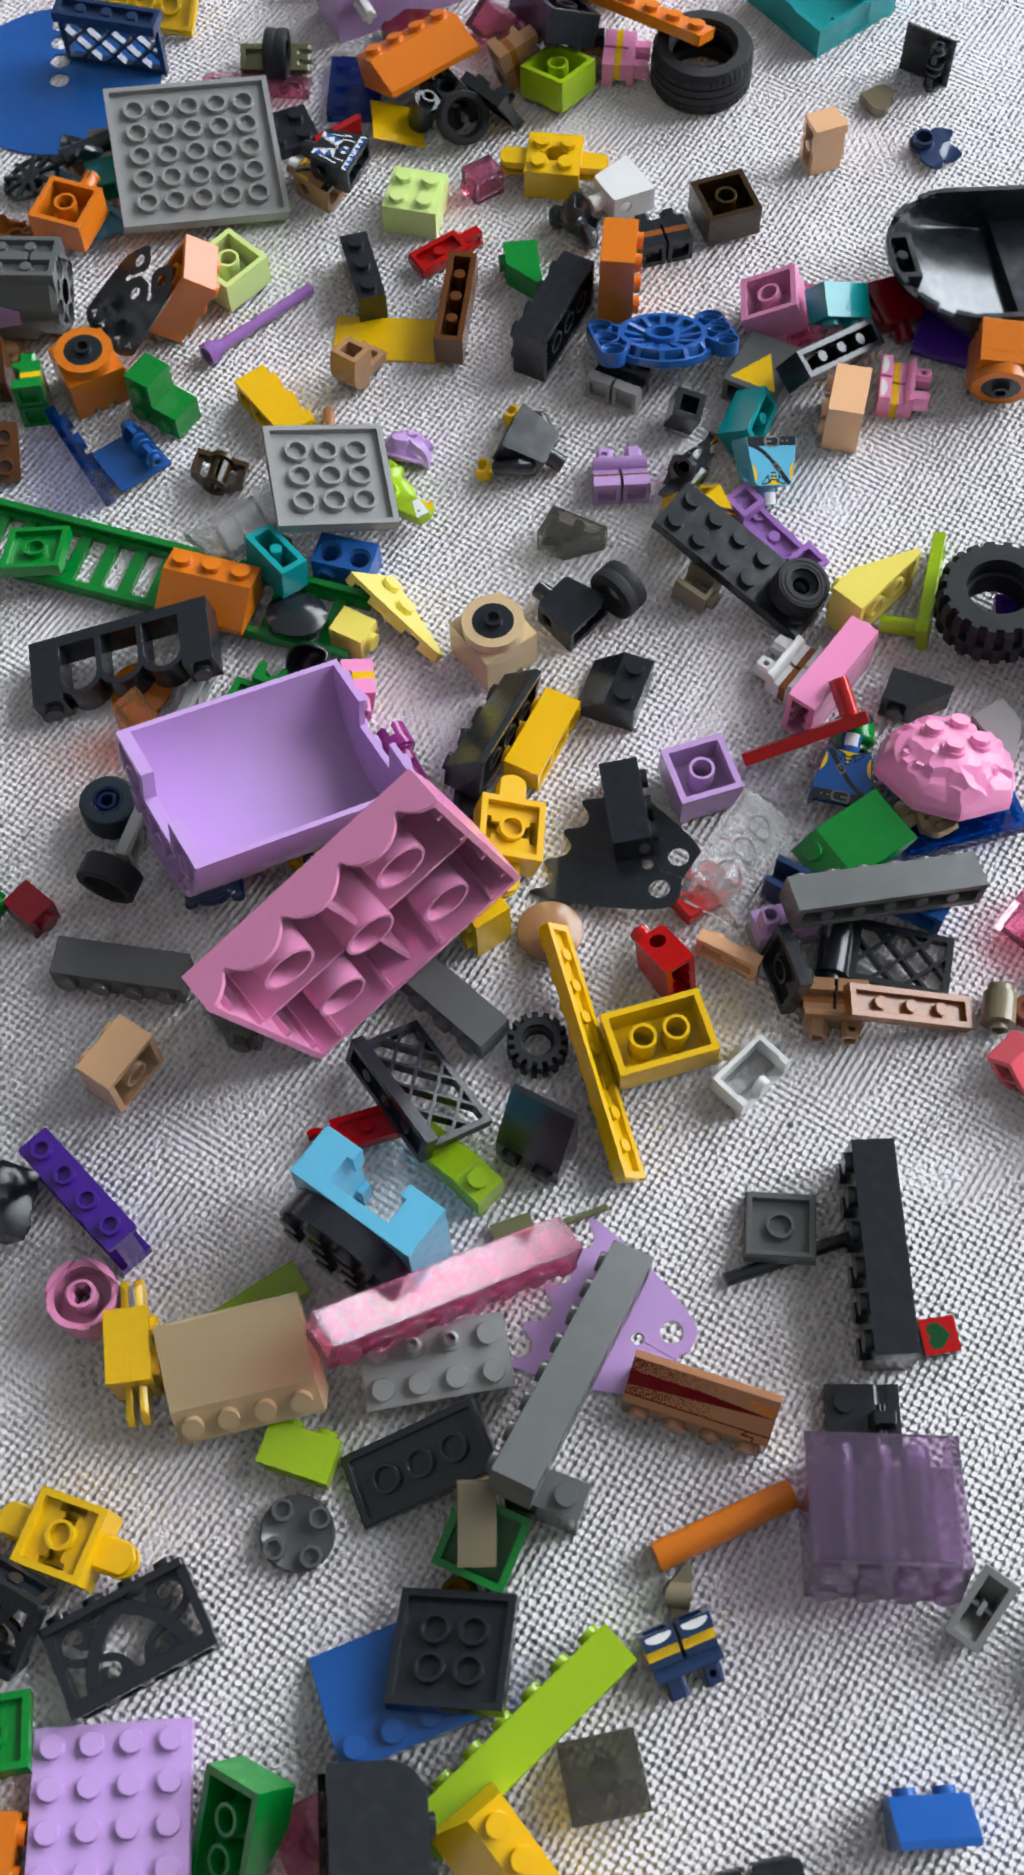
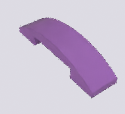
[727,481,830,568]

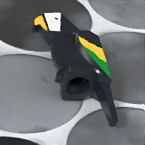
[658,431,719,498]

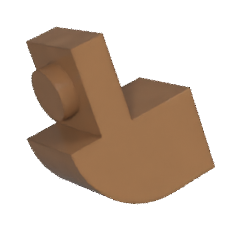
[330,336,387,390]

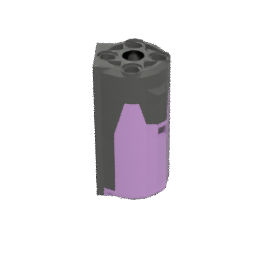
[0,236,75,340]

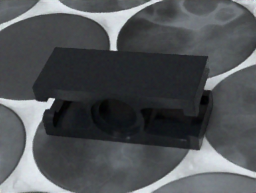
[419,68,478,131]

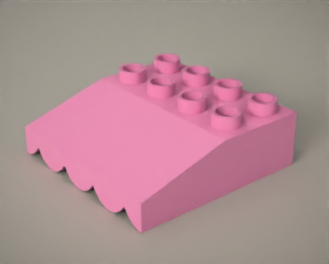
[182,768,522,1060]

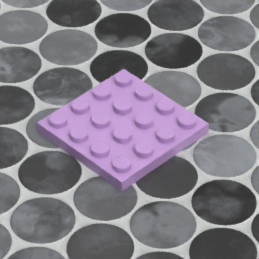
[25,1717,195,1875]

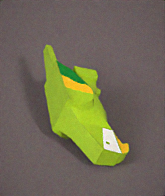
[388,459,435,526]

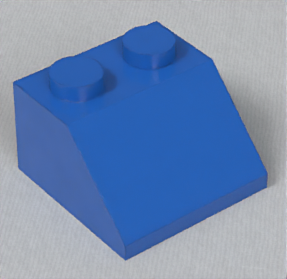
[881,1784,984,1851]

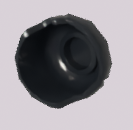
[285,642,334,674]

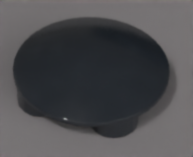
[266,592,328,641]

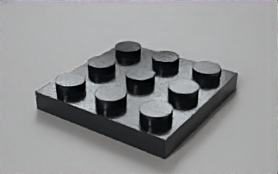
[383,1587,519,1718]

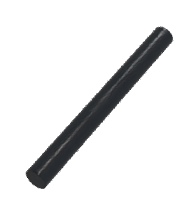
[723,1231,849,1287]

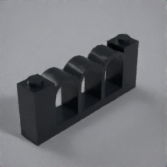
[28,595,224,723]

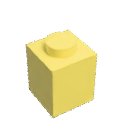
[328,605,380,659]

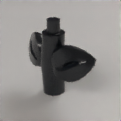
[50,129,112,169]

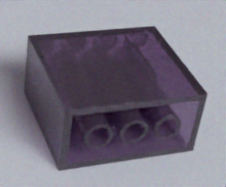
[796,1431,975,1606]

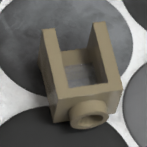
[670,561,722,614]

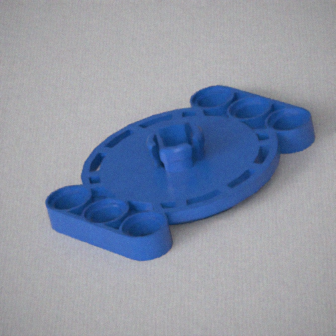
[586,310,740,369]

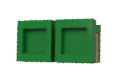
[11,353,54,428]

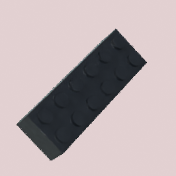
[836,1138,921,1372]

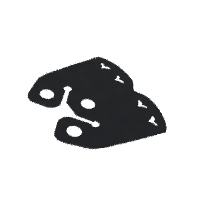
[86,245,173,356]

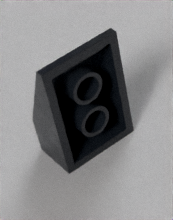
[495,1082,579,1185]

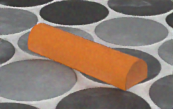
[648,1480,799,1573]

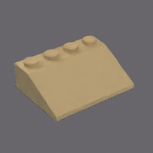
[153,1291,329,1445]

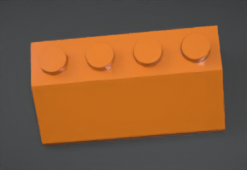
[356,8,479,98]

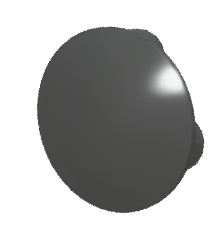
[259,1494,336,1573]

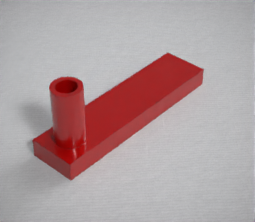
[741,675,870,767]

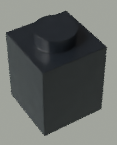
[663,386,707,435]

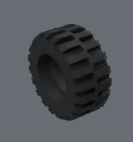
[933,541,1024,664]

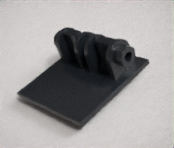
[899,22,958,93]

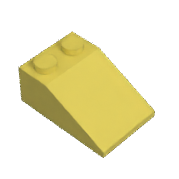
[825,548,922,633]

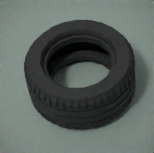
[650,10,754,115]

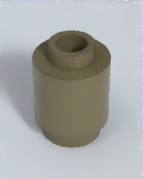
[981,981,1018,1035]

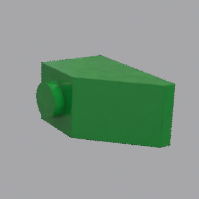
[498,239,542,299]

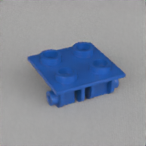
[91,420,172,493]

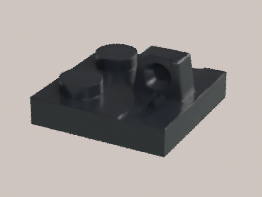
[460,70,525,130]
[760,923,814,1015]
[822,1384,904,1462]

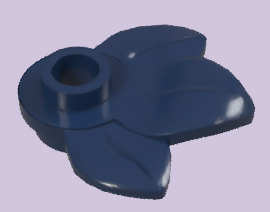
[909,127,962,170]

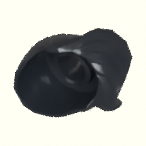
[548,190,599,250]

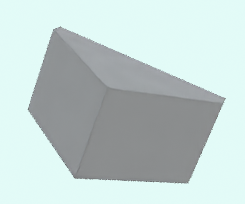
[943,1563,1021,1654]

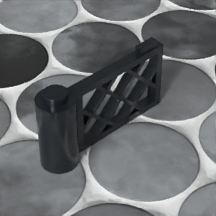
[814,919,955,994]

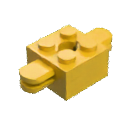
[500,131,609,200]
[473,774,546,899]
[102,1279,164,1428]
[0,1486,141,1594]

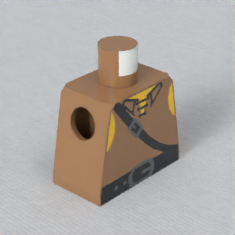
[286,157,345,213]

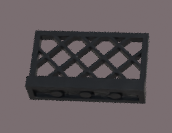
[345,1020,493,1163]

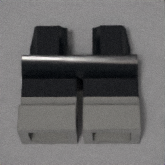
[585,361,651,415]

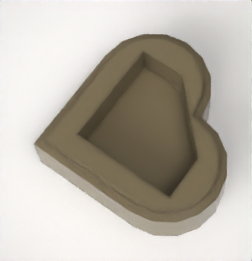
[859,84,893,117]

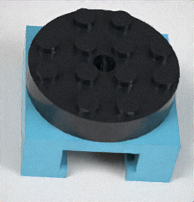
[279,1124,452,1308]

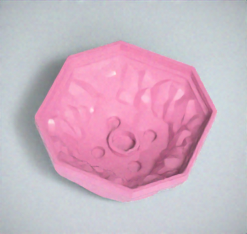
[872,713,1015,822]

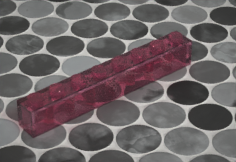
[306,1216,583,1370]

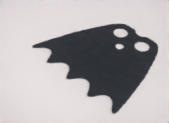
[529,797,702,910]

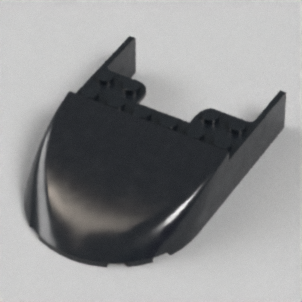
[885,185,1024,339]

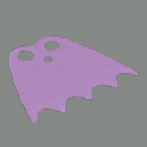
[511,1217,697,1395]

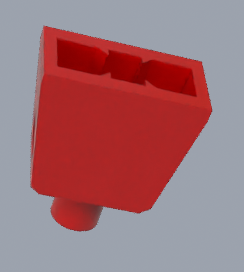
[630,924,696,997]

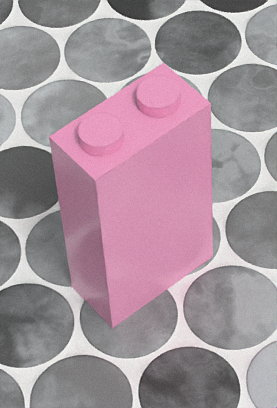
[781,616,879,734]

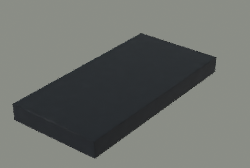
[340,1396,496,1530]

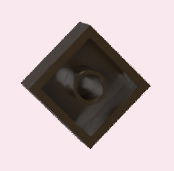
[688,168,762,246]

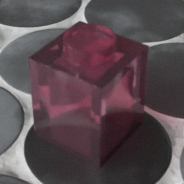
[460,154,504,205]

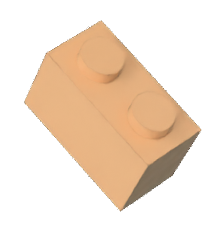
[799,106,848,176]

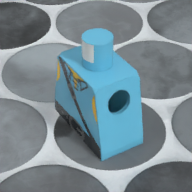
[732,435,797,506]

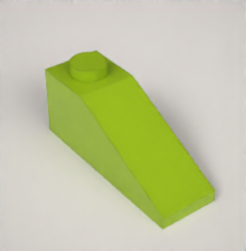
[406,1121,504,1216]

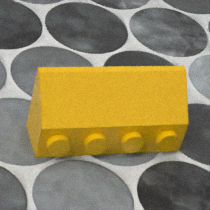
[430,1781,560,1875]

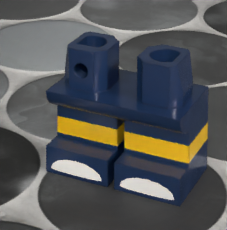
[635,1606,725,1702]

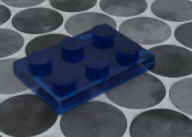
[326,56,382,123]

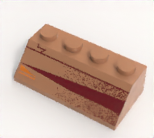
[620,1349,783,1456]

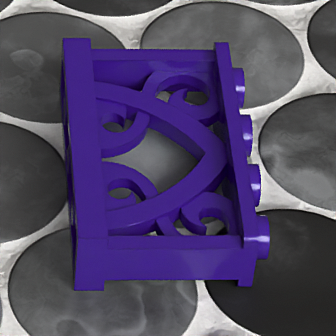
[18,1128,153,1275]

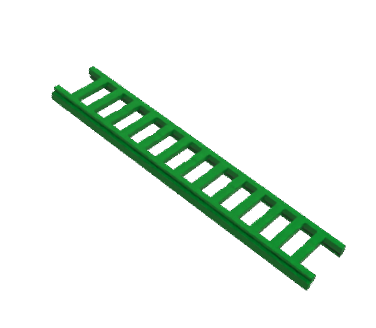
[0,498,372,662]

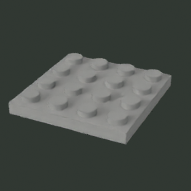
[261,424,400,533]

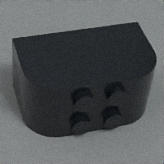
[316,1760,439,1875]

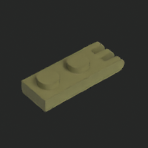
[240,43,312,75]

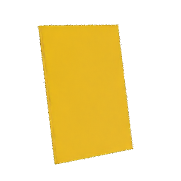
[370,100,426,149]

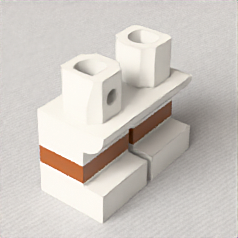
[754,634,825,704]

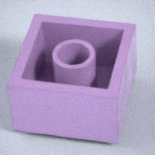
[658,733,744,823]

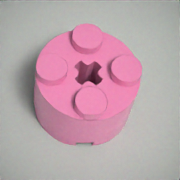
[45,1258,121,1341]

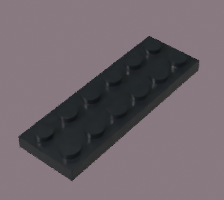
[651,481,830,641]

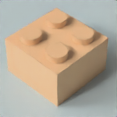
[817,363,873,453]
[75,1014,165,1113]

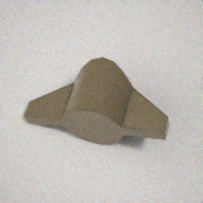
[663,1563,693,1617]

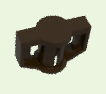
[190,448,250,496]

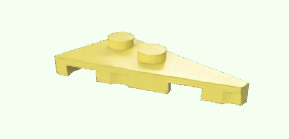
[345,572,444,663]

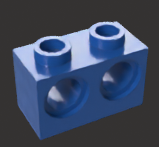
[310,532,382,589]

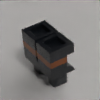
[634,208,694,268]

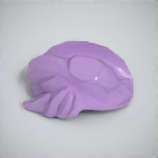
[384,430,434,470]

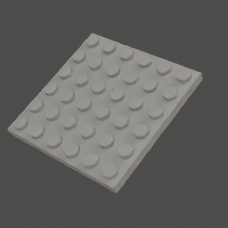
[103,75,291,234]

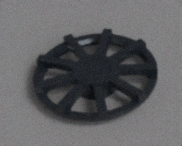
[3,153,59,202]

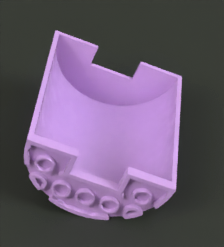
[115,659,423,897]

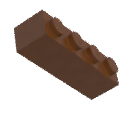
[433,251,478,365]

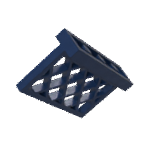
[50,0,169,75]

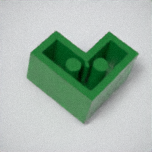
[123,352,201,440]

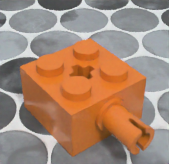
[27,170,109,253]

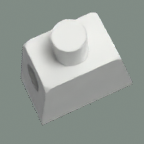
[586,155,655,218]

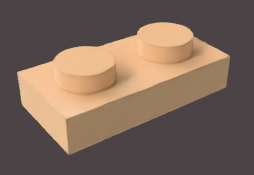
[694,928,764,981]

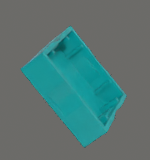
[748,0,896,58]

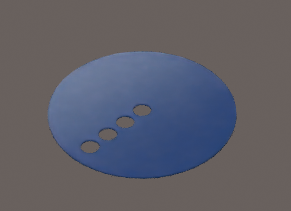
[0,9,162,156]

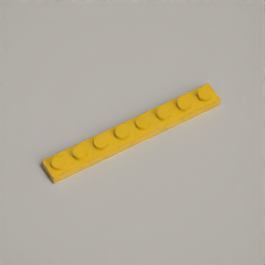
[538,922,646,1183]

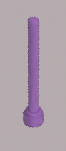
[199,283,314,366]

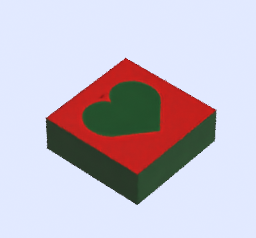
[917,1315,962,1359]

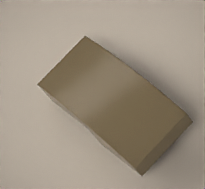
[456,1479,497,1568]

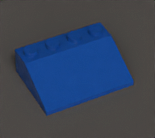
[308,1622,487,1763]

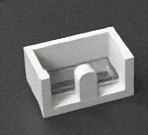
[710,1033,790,1118]

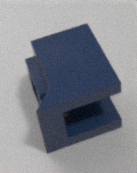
[760,854,813,905]

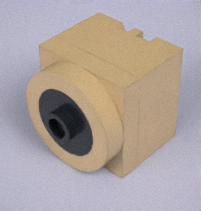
[449,591,537,692]

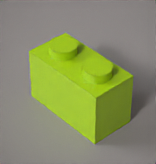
[255,1418,345,1491]

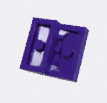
[910,309,972,369]

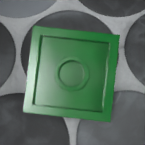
[0,525,73,578]
[0,1688,34,1779]

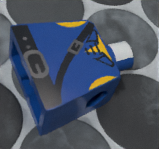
[807,732,872,807]

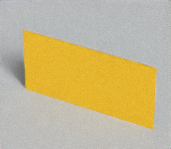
[333,316,445,364]

